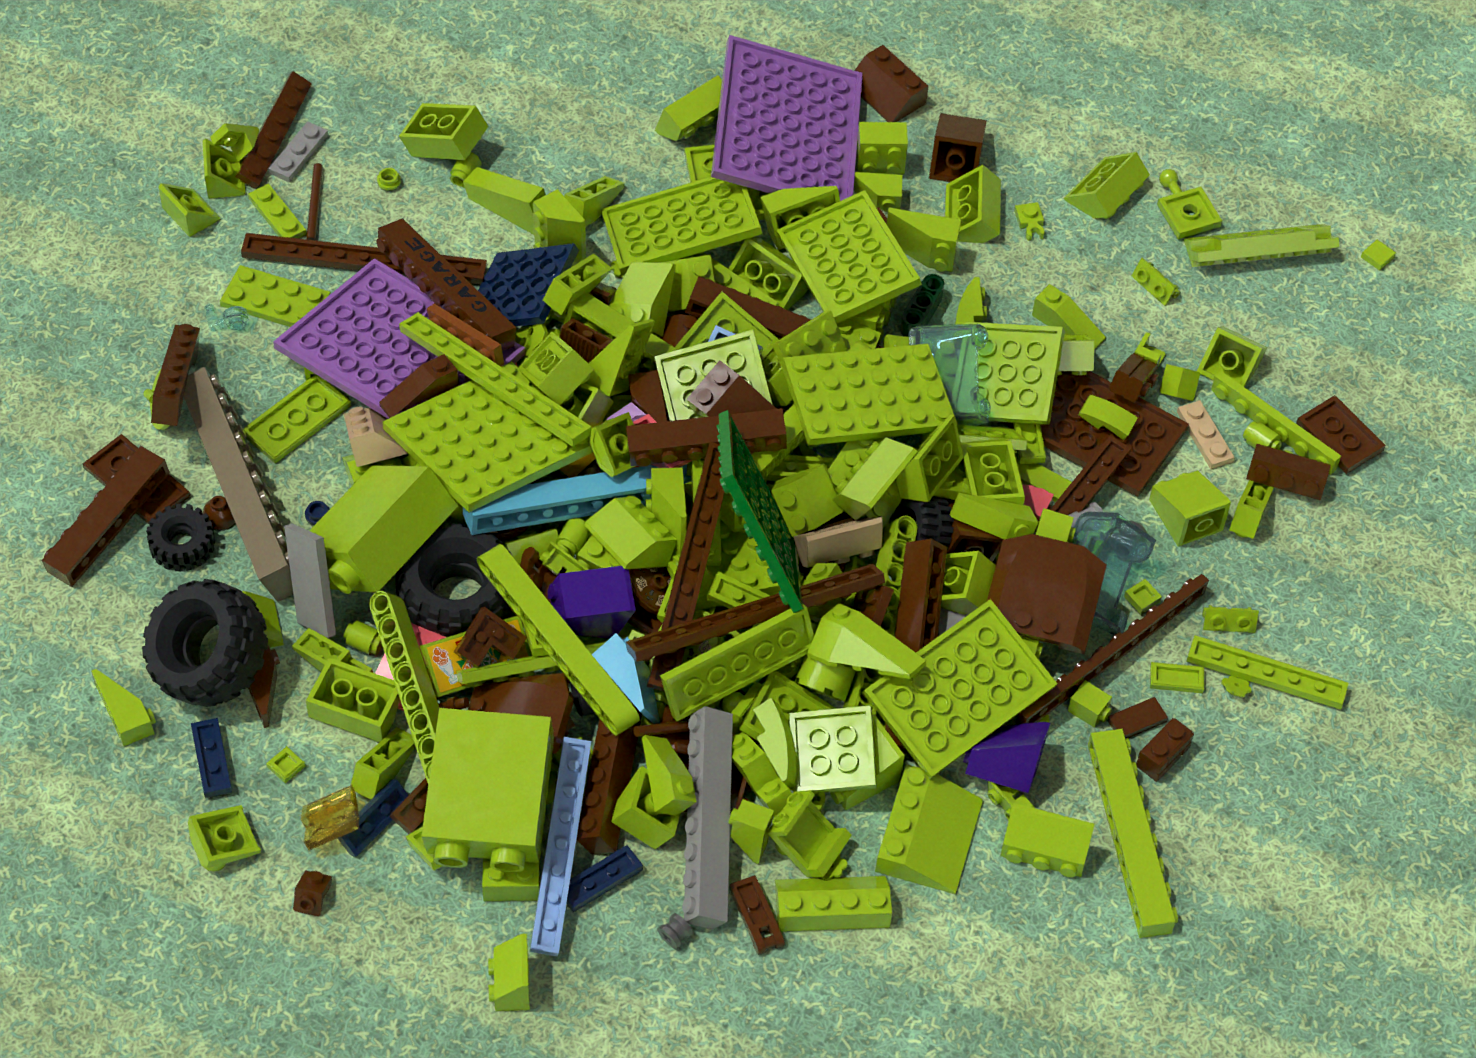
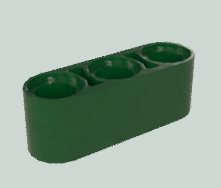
[900,274,945,338]

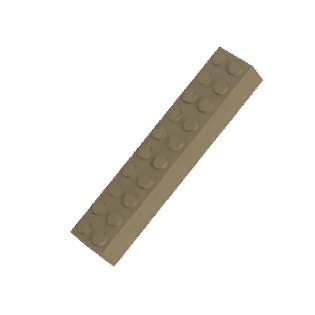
[184,367,293,602]

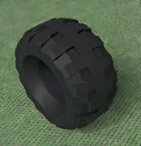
[395,524,513,637]
[142,579,268,707]

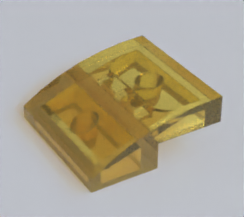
[300,785,359,851]

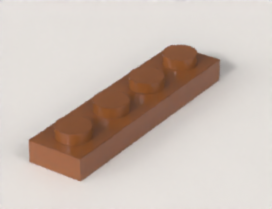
[427,304,505,366]

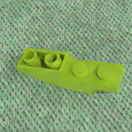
[953,277,987,350]

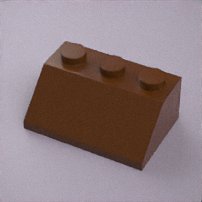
[854,45,929,122]

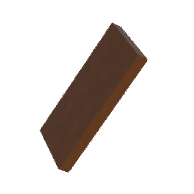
[83,434,191,525]

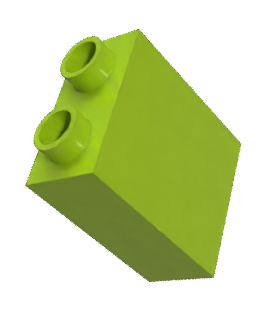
[309,466,458,594]
[421,708,554,872]

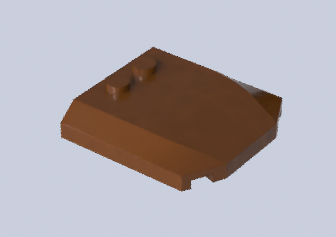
[987,534,1107,655]
[468,673,574,754]

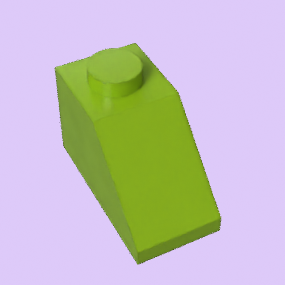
[853,172,903,212]
[728,799,774,864]

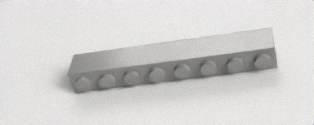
[682,706,733,929]

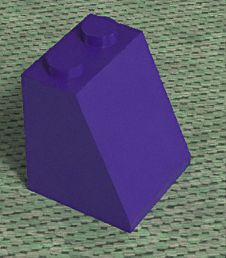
[548,566,636,639]
[963,722,1051,793]

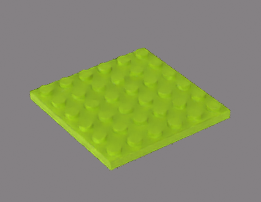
[382,362,593,512]

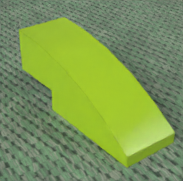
[753,698,797,789]

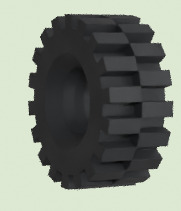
[146,504,215,572]

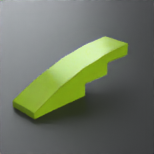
[292,628,373,673]

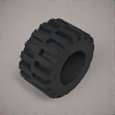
[893,496,954,549]

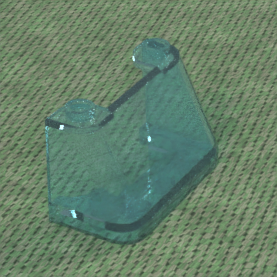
[909,324,991,426]
[1068,512,1156,635]

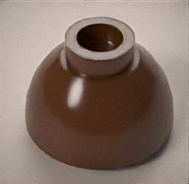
[202,496,235,530]

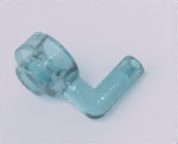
[204,304,249,332]

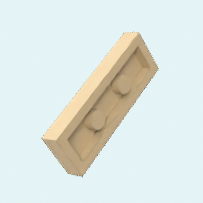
[1177,400,1235,469]

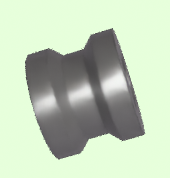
[657,913,693,949]

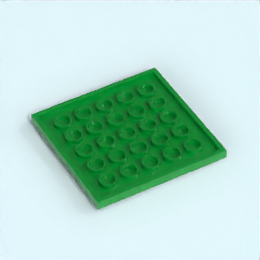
[716,410,803,613]

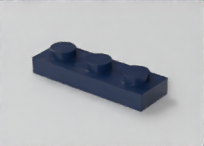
[190,718,232,798]
[335,779,409,857]
[566,845,643,913]

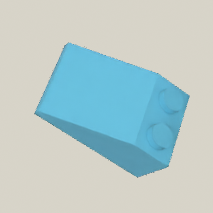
[592,633,661,724]

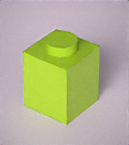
[1068,680,1112,728]

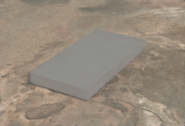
[284,523,336,638]

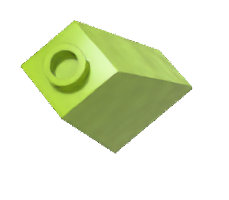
[463,167,546,234]

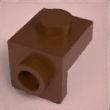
[293,870,332,916]

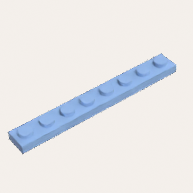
[530,737,591,956]

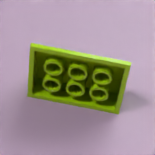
[875,764,983,895]

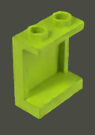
[767,790,852,877]

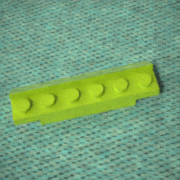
[1184,224,1339,267]

